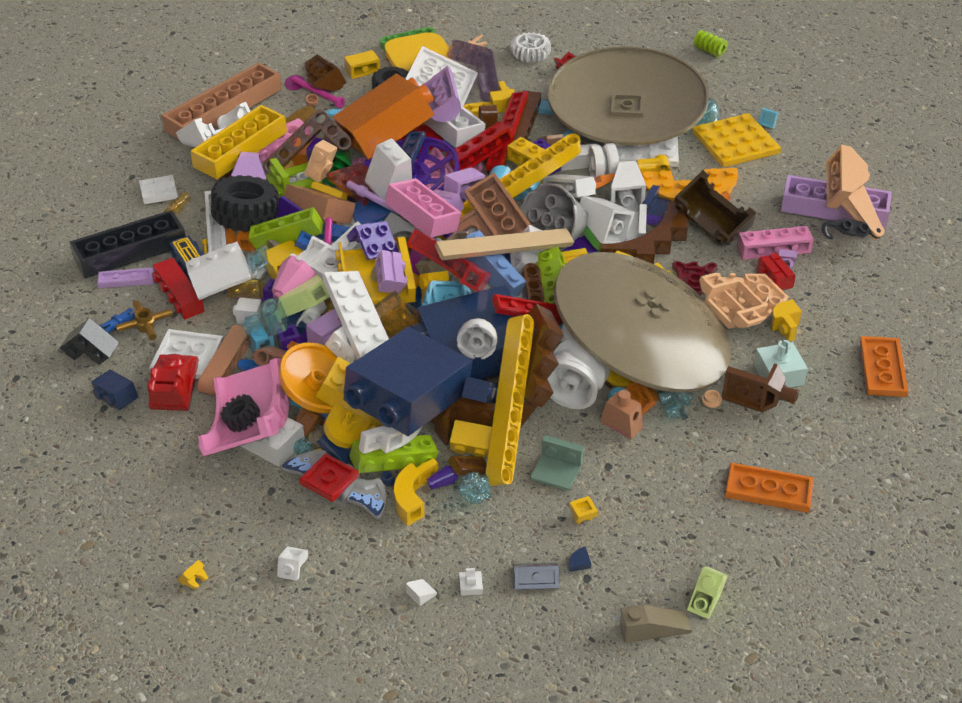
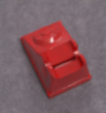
[147,354,199,411]

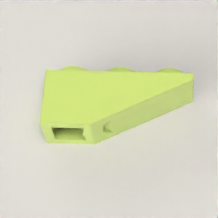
[269,275,330,320]

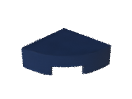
[569,547,591,572]

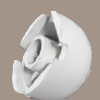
[457,318,497,359]

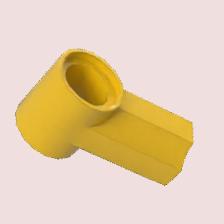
[636,154,671,172]

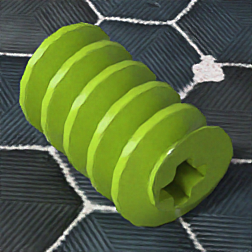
[694,30,728,57]

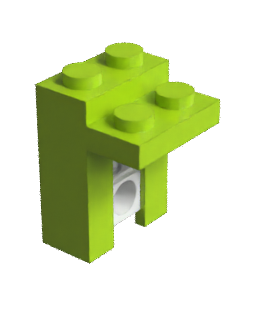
[265,158,322,197]

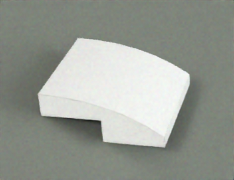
[139,175,178,204]

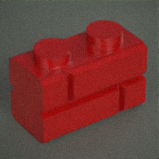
[756,253,796,291]

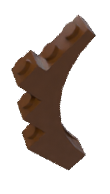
[600,201,688,264]
[520,304,564,428]

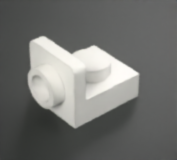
[277,546,308,581]

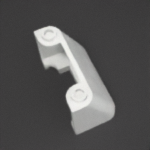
[176,102,250,147]

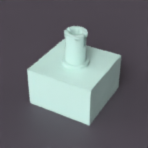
[754,340,808,387]

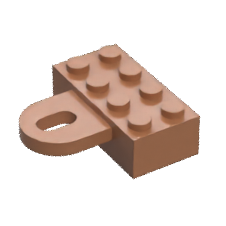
[452,172,532,254]

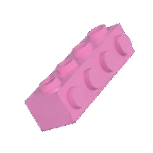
[737,226,814,260]

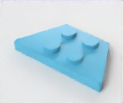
[421,281,471,306]

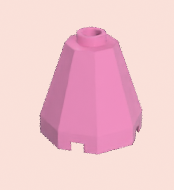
[272,255,316,299]

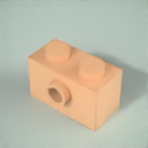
[304,140,338,182]

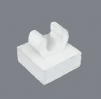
[459,568,483,596]

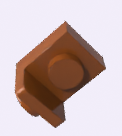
[294,408,324,439]

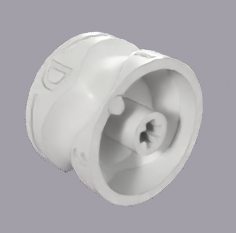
[547,338,610,409]

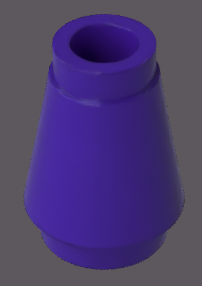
[426,465,459,490]

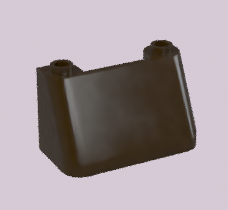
[674,170,757,245]

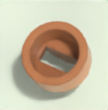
[306,94,319,108]

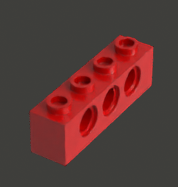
[445,121,514,171]

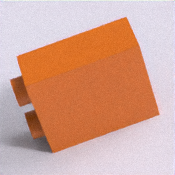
[332,73,434,160]

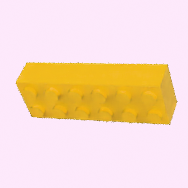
[190,105,287,179]

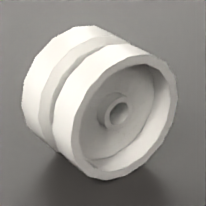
[588,143,619,180]

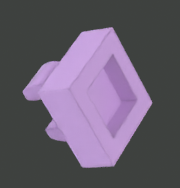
[778,249,797,269]

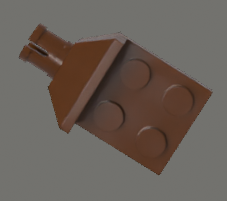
[722,363,800,413]
[429,397,495,445]

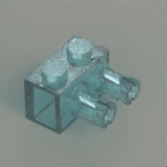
[243,298,288,337]

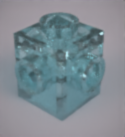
[459,472,491,504]

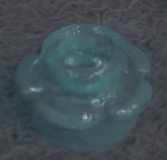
[294,438,312,456]

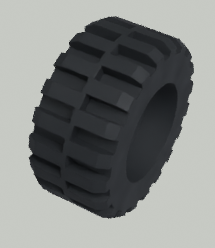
[211,175,279,232]

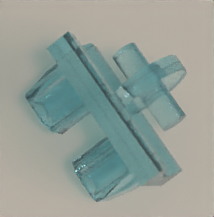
[658,391,694,420]

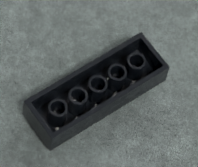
[69,210,185,279]

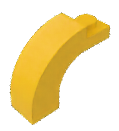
[394,458,438,526]

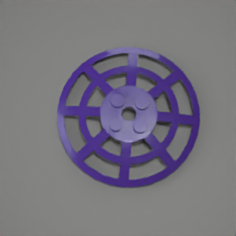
[358,137,459,203]

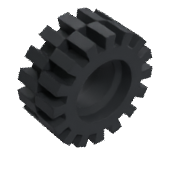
[220,394,260,432]

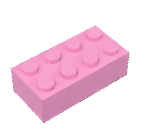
[385,178,461,238]

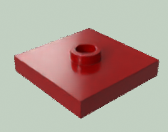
[299,453,359,502]

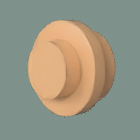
[702,390,722,408]

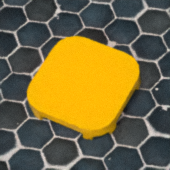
[385,33,453,72]

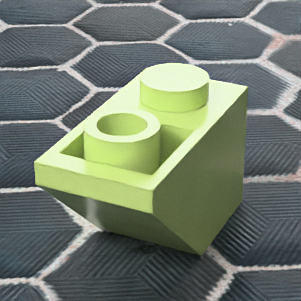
[687,567,728,619]

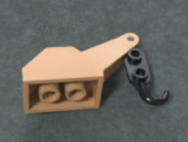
[821,145,885,240]

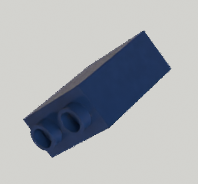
[410,285,517,379]
[343,326,473,436]

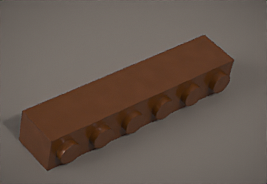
[513,90,541,142]

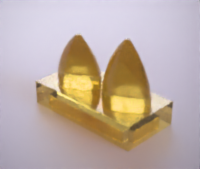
[227,278,266,298]

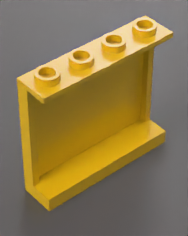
[335,237,416,306]

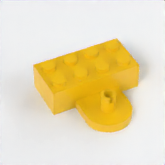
[315,356,383,448]

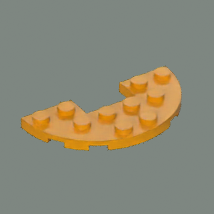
[641,167,738,201]

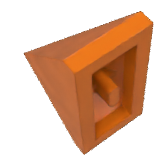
[625,381,661,416]

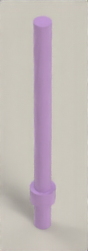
[346,181,398,215]

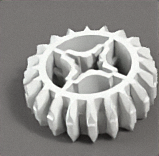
[511,32,551,63]

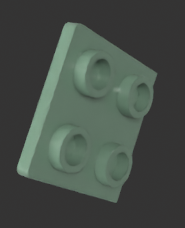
[531,435,584,491]

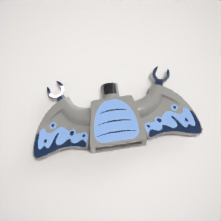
[281,446,396,519]

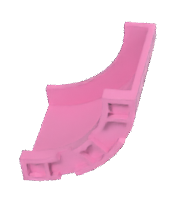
[198,358,290,456]

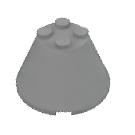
[520,183,588,251]

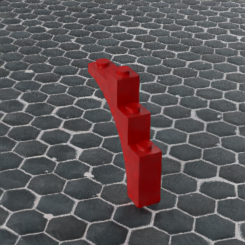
[407,229,492,292]

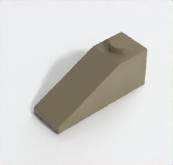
[619,605,692,643]

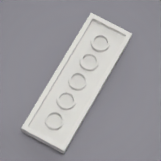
[322,271,389,359]

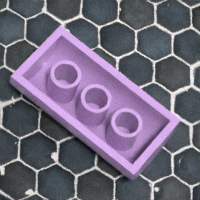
[424,65,461,122]

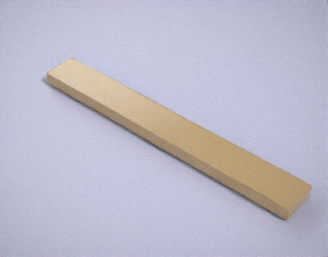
[435,228,574,260]

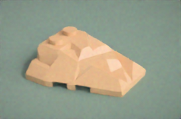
[700,273,789,329]

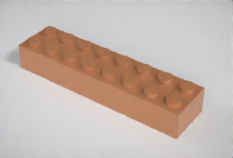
[162,62,282,140]

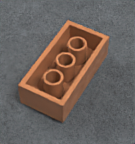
[284,184,356,226]

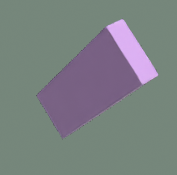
[97,268,154,288]

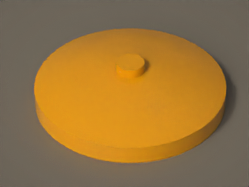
[278,343,338,413]

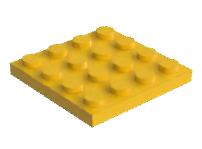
[692,113,781,168]

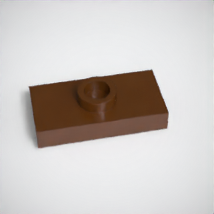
[448,456,487,476]

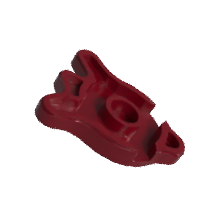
[672,261,718,296]

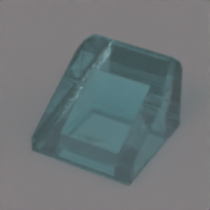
[246,246,268,271]

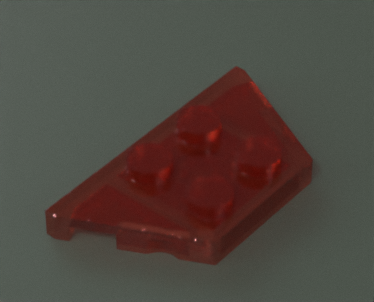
[326,163,374,206]

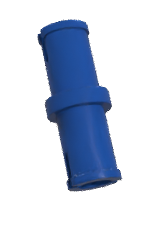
[99,308,135,334]

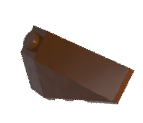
[305,54,347,91]

